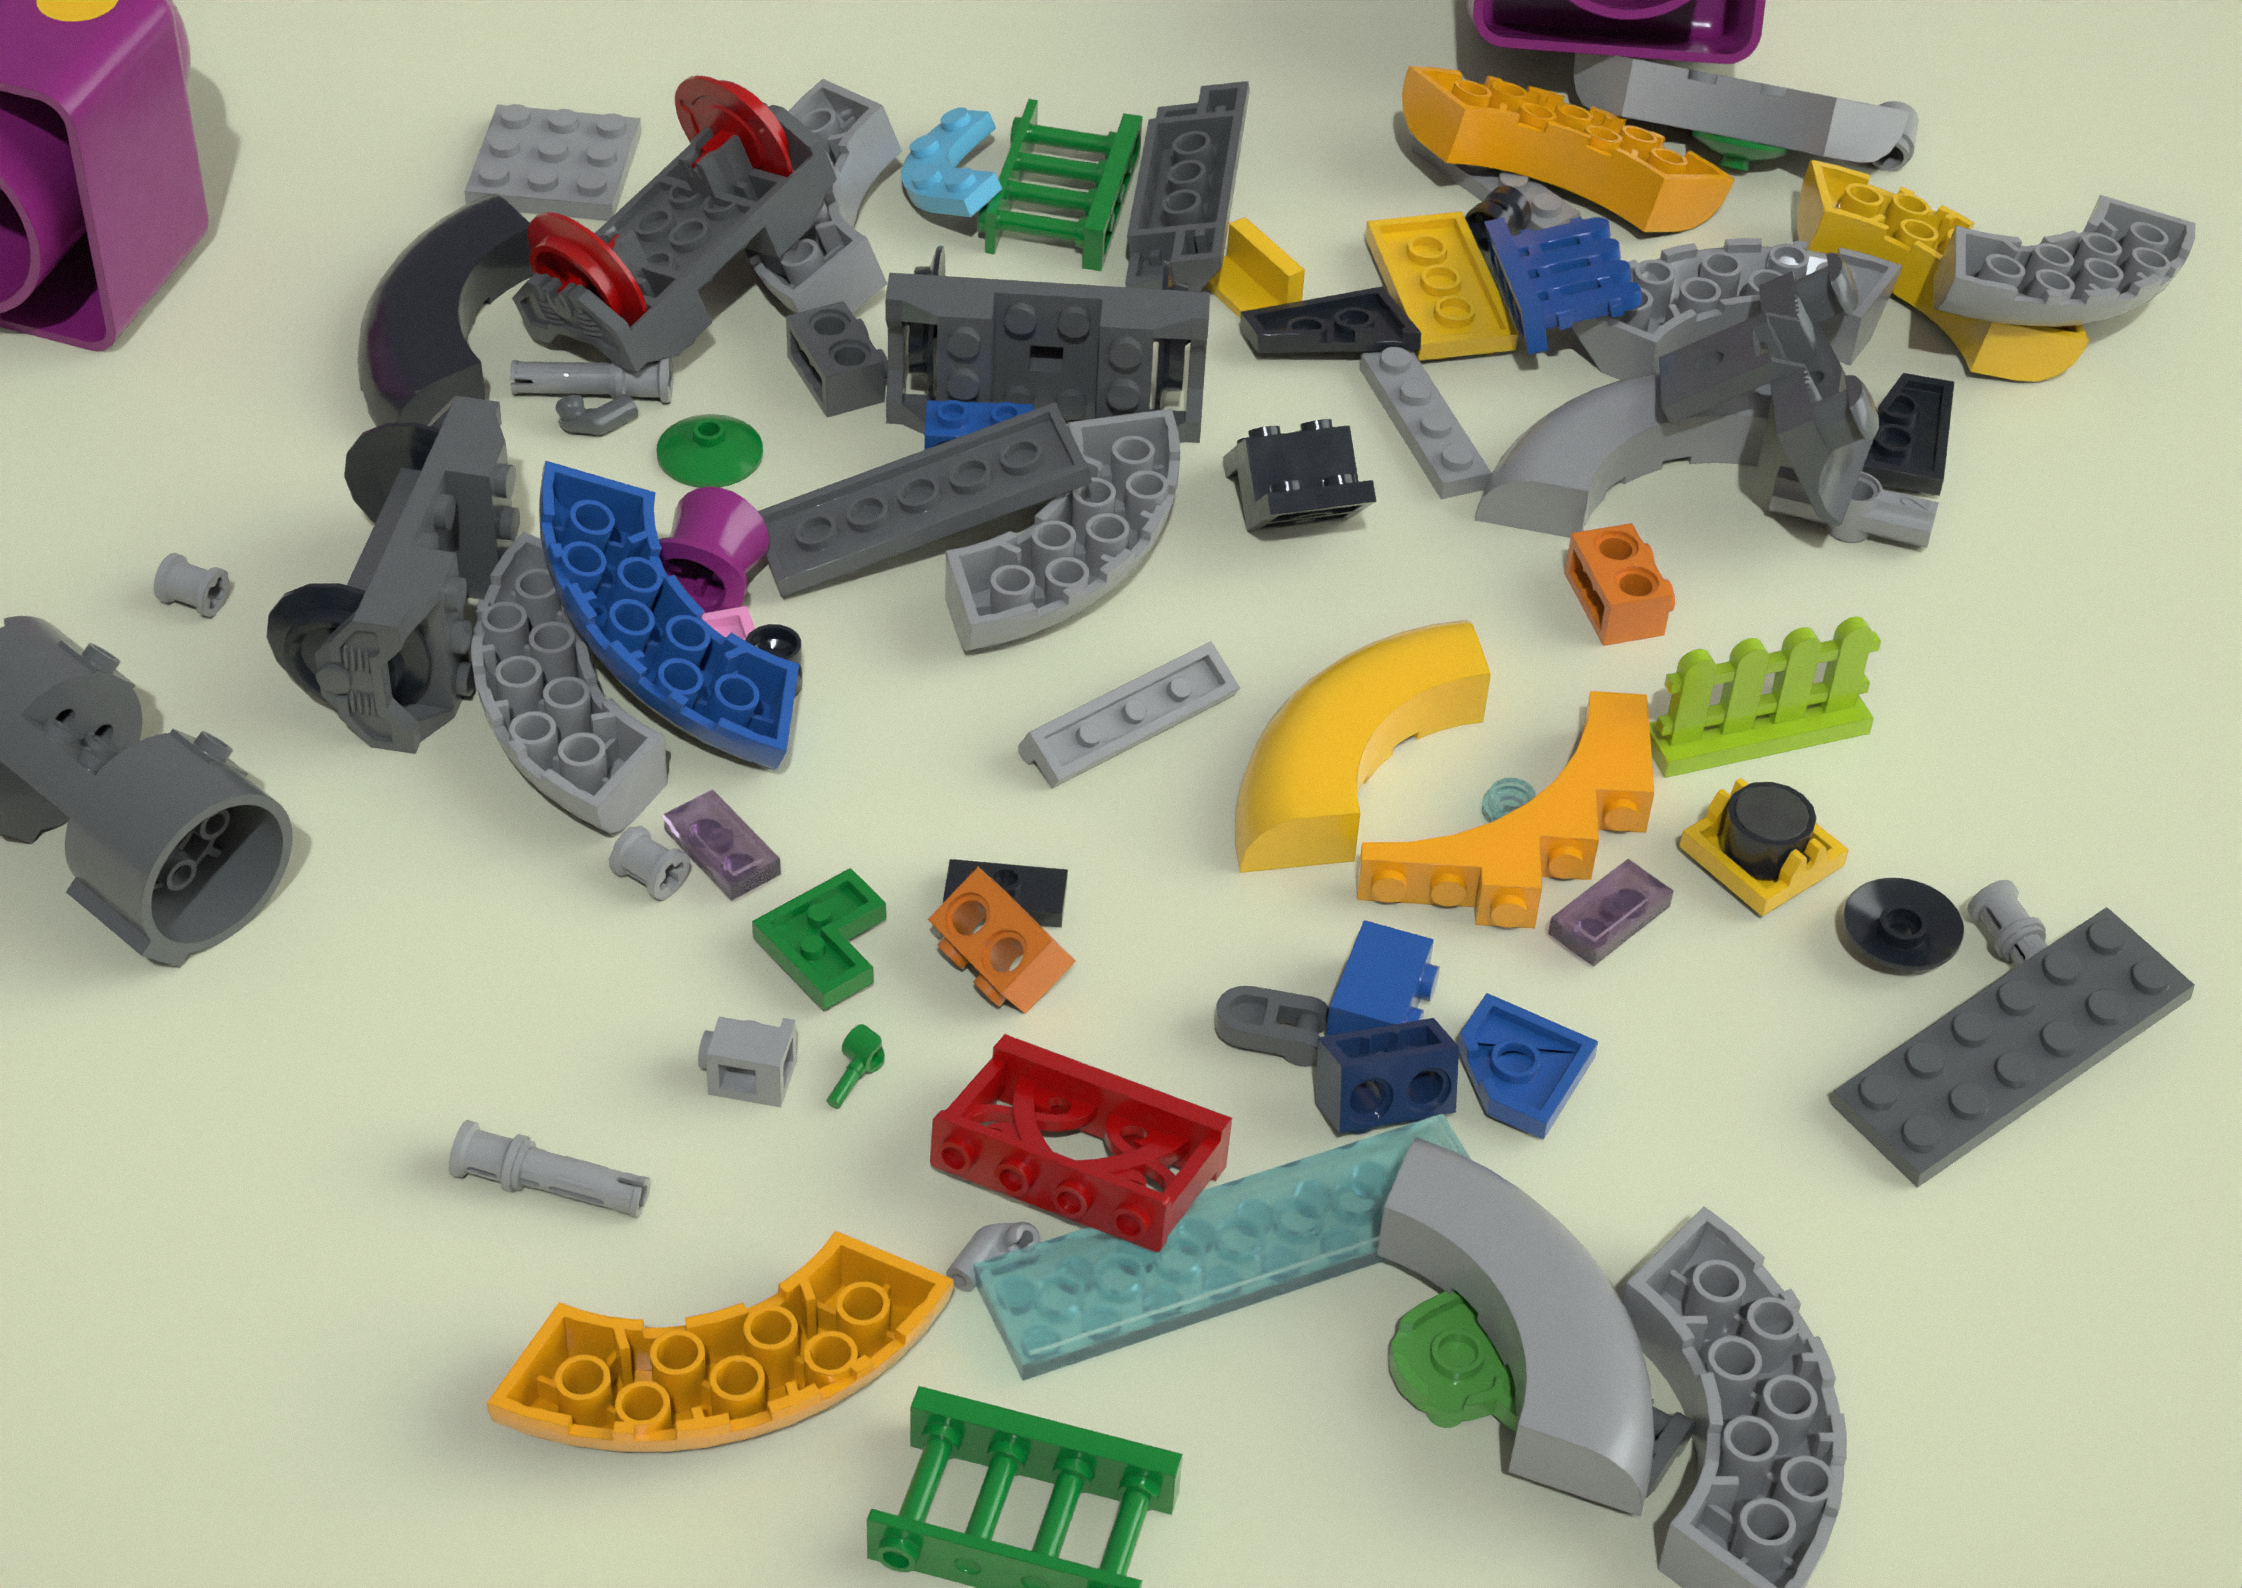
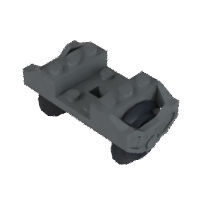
[885,246,1210,443]
[266,396,520,754]

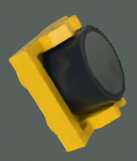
[1679,778,1849,916]

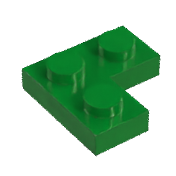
[752,868,886,1010]

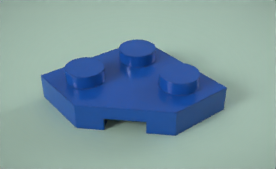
[1458,993,1598,1140]

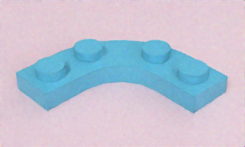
[901,107,1002,217]

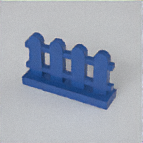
[1484,217,1643,355]

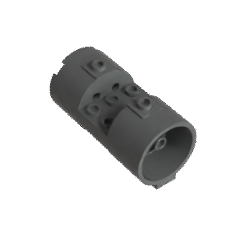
[0,616,293,968]

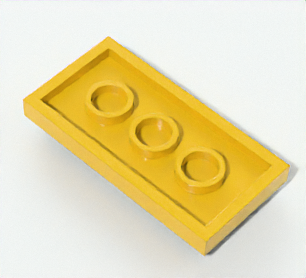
[1365,211,1518,361]

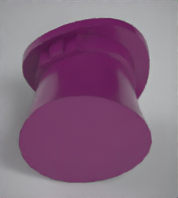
[659,486,769,613]

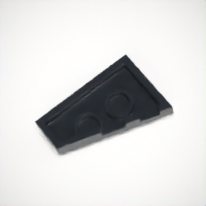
[1240,286,1421,354]
[1861,373,1954,496]

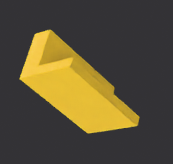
[1205,217,1305,318]

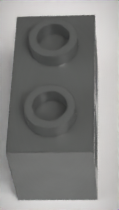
[786,301,888,418]

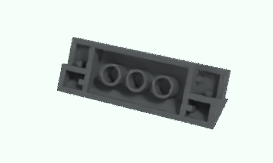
[1125,81,1250,292]

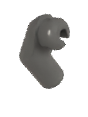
[555,394,638,435]

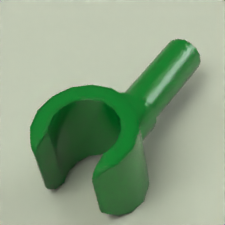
[826,1024,885,1109]

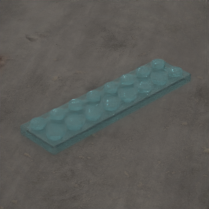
[973,1114,1472,1381]

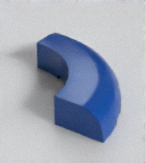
[539,461,799,770]

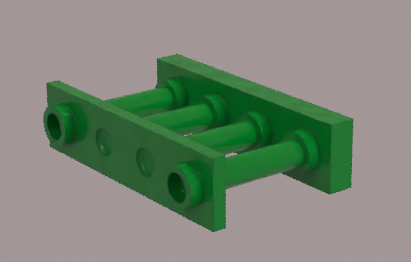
[978,99,1142,271]
[867,1386,1183,1588]

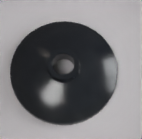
[1843,878,1964,971]

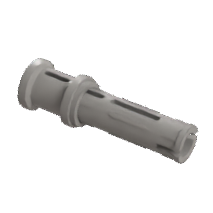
[510,357,673,403]
[1967,880,2048,966]
[449,1120,650,1218]

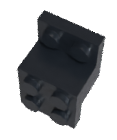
[1223,419,1377,532]

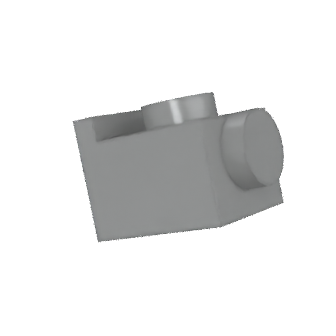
[698,1017,797,1107]

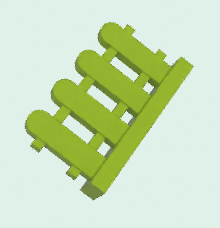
[1649,616,1881,778]

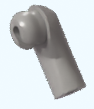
[946,1221,1040,1292]

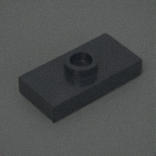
[943,859,1068,927]

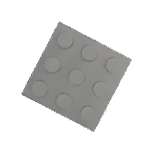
[464,104,641,221]

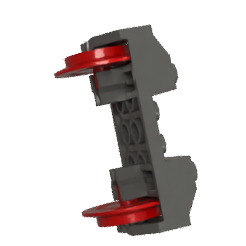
[512,75,837,373]

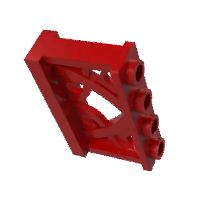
[930,1034,1232,1252]

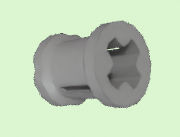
[154,553,230,617]
[609,826,690,900]

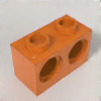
[1564,523,1675,646]
[928,867,1076,1014]

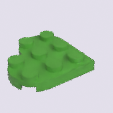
[1388,1291,1517,1433]

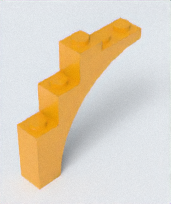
[1357,691,1654,929]

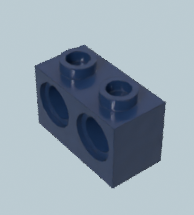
[1316,1018,1459,1133]

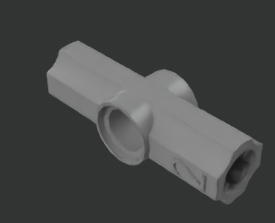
[1769,466,1939,548]

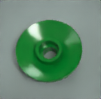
[1692,130,1788,171]
[656,414,763,488]

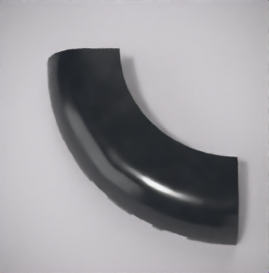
[357,194,534,427]

